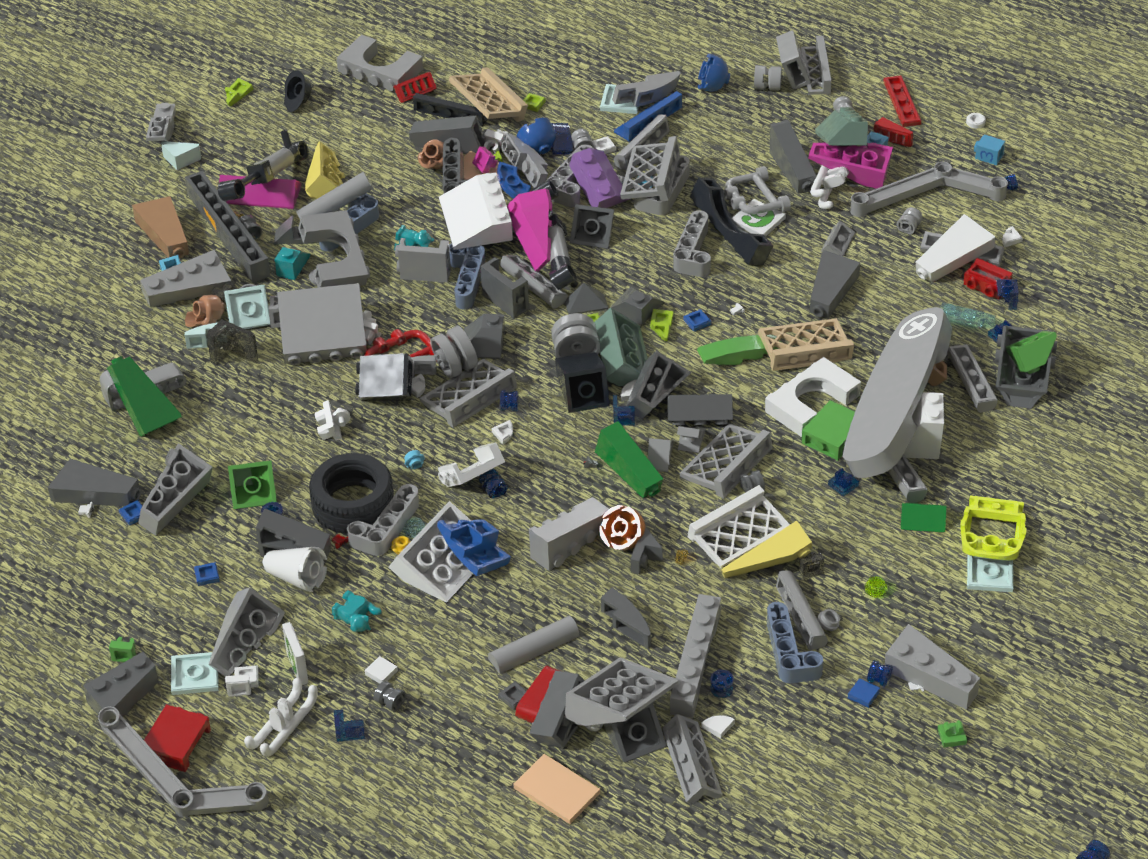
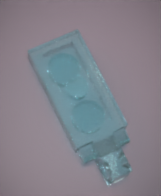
[940,302,996,329]

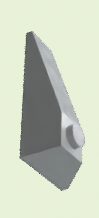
[208,588,285,676]

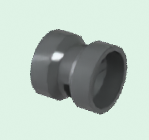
[239,215,262,239]
[373,681,406,712]

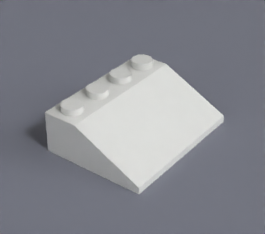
[439,172,513,250]
[388,501,499,603]

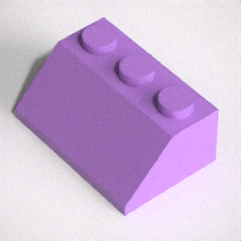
[569,148,630,208]

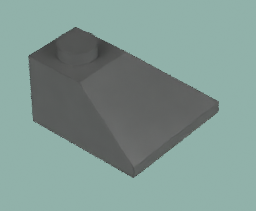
[570,204,614,249]
[609,287,664,326]
[464,314,505,359]
[604,702,667,762]

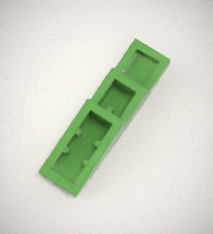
[697,335,781,365]

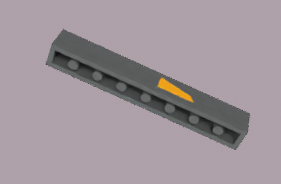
[185,171,271,283]

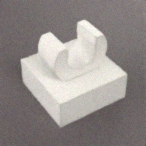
[484,129,506,153]

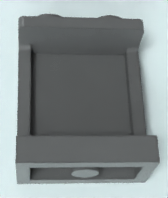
[480,257,529,319]

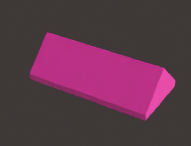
[219,175,302,209]

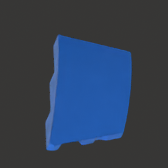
[437,520,511,576]

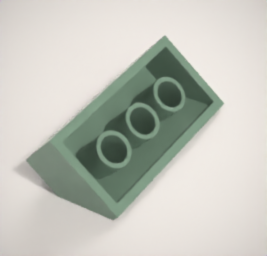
[815,107,868,145]
[594,308,648,386]

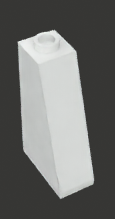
[916,214,995,282]

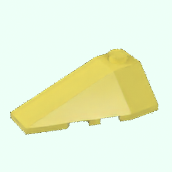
[305,141,345,199]
[721,521,812,578]

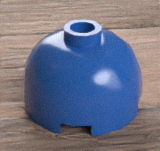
[698,53,730,92]
[517,117,556,154]

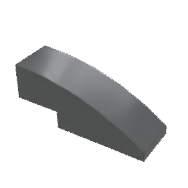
[601,587,651,649]

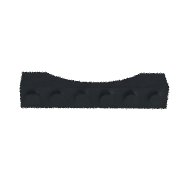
[689,177,773,266]

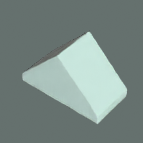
[161,141,201,170]

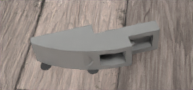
[612,71,681,107]
[146,103,176,141]
[502,133,548,188]

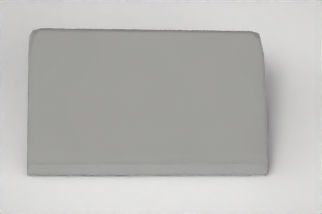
[821,221,855,256]

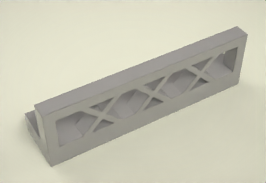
[801,36,831,95]
[662,714,723,804]

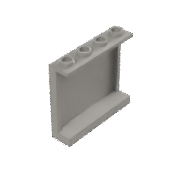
[277,283,367,365]

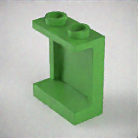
[802,400,855,461]

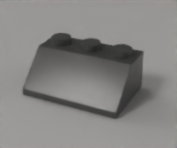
[667,394,733,425]

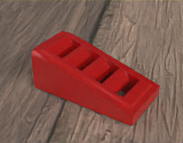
[393,72,437,103]
[873,117,913,147]

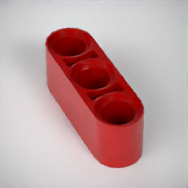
[515,665,560,723]

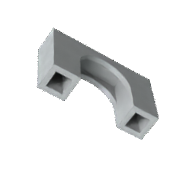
[337,35,424,92]
[298,210,370,288]

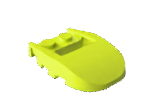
[960,495,1027,560]

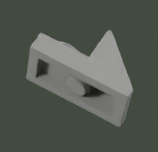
[677,426,705,453]

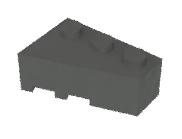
[624,350,691,419]
[256,508,332,565]
[83,652,159,724]
[529,671,585,748]

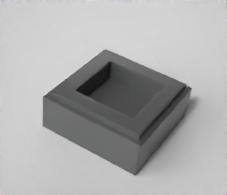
[498,681,527,710]

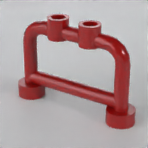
[364,329,437,362]

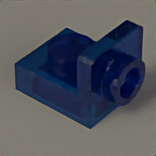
[996,279,1019,310]

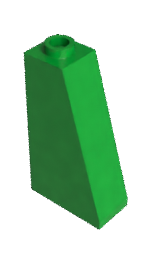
[107,356,182,436]
[595,421,663,498]

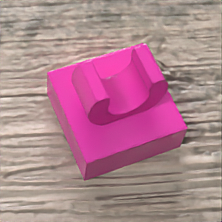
[472,146,498,173]

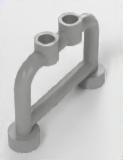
[724,166,791,214]

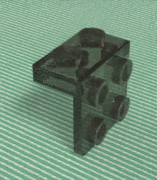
[207,319,258,365]

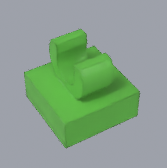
[109,637,136,662]
[938,720,967,748]

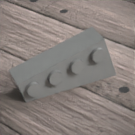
[140,250,232,307]
[139,443,213,536]
[529,497,609,571]
[884,624,980,710]

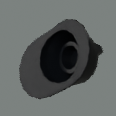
[284,70,312,113]

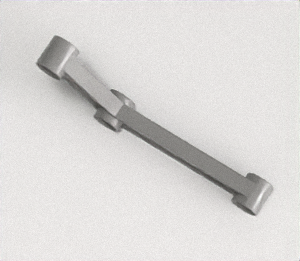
[850,162,1008,217]
[98,706,269,817]

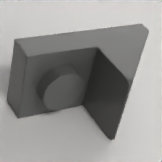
[274,215,314,244]
[630,528,663,574]

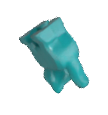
[394,225,434,251]
[332,590,382,632]

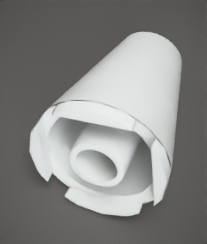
[263,547,327,592]

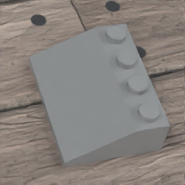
[565,657,679,726]

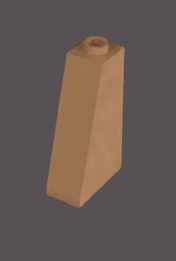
[132,196,189,258]

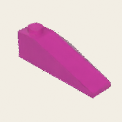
[808,143,893,189]
[507,188,552,272]

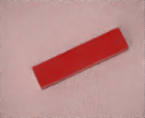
[883,75,921,127]

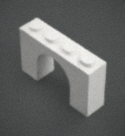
[765,357,861,437]

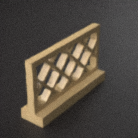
[449,67,528,122]
[758,318,854,371]

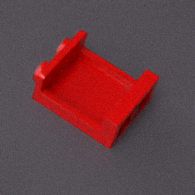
[144,704,211,772]

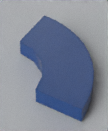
[497,161,531,199]

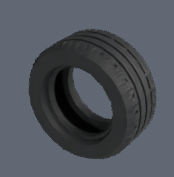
[309,453,394,534]

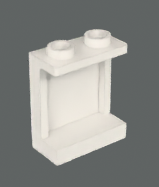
[438,442,505,487]

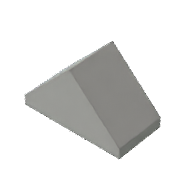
[648,438,674,472]

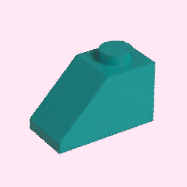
[274,247,311,280]

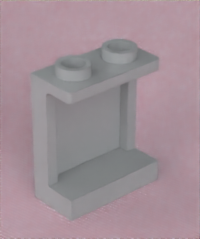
[395,238,451,283]

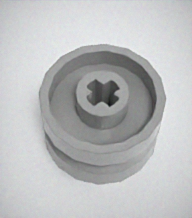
[551,313,600,358]
[430,325,478,379]

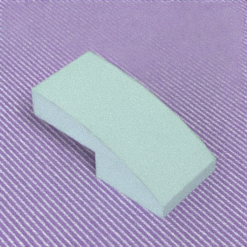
[185,322,229,349]

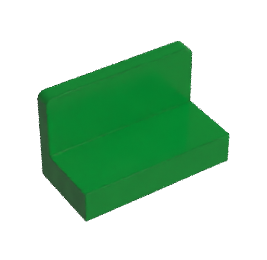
[901,503,947,532]

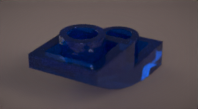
[552,123,573,154]

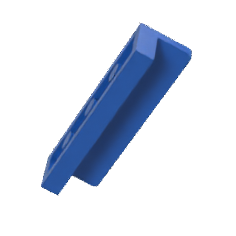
[614,91,682,142]

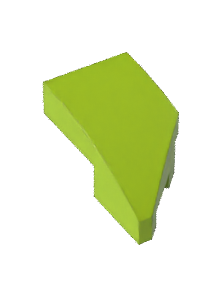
[225,78,254,106]
[650,309,674,341]

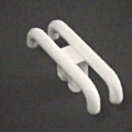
[810,165,849,209]
[244,678,318,757]

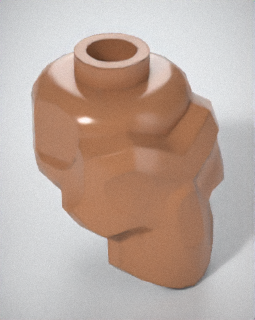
[418,139,444,169]
[185,295,225,327]

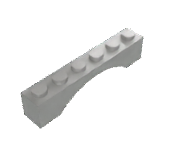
[670,594,721,718]

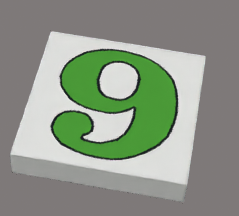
[732,199,786,237]
[282,622,308,685]

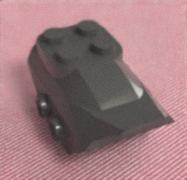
[995,326,1057,409]

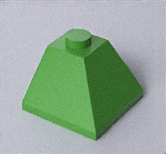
[1005,331,1057,374]
[228,460,277,509]

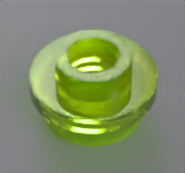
[864,576,887,598]

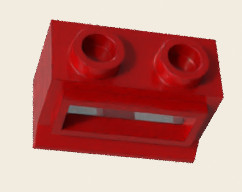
[963,258,1013,300]

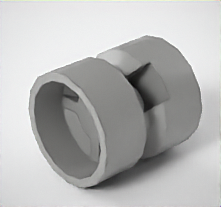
[754,65,782,91]

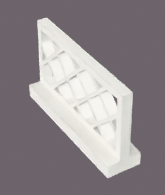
[687,485,790,568]

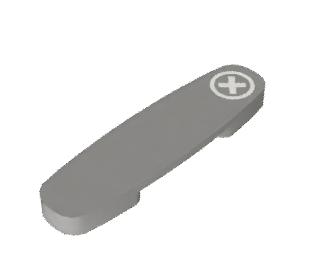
[843,307,952,478]

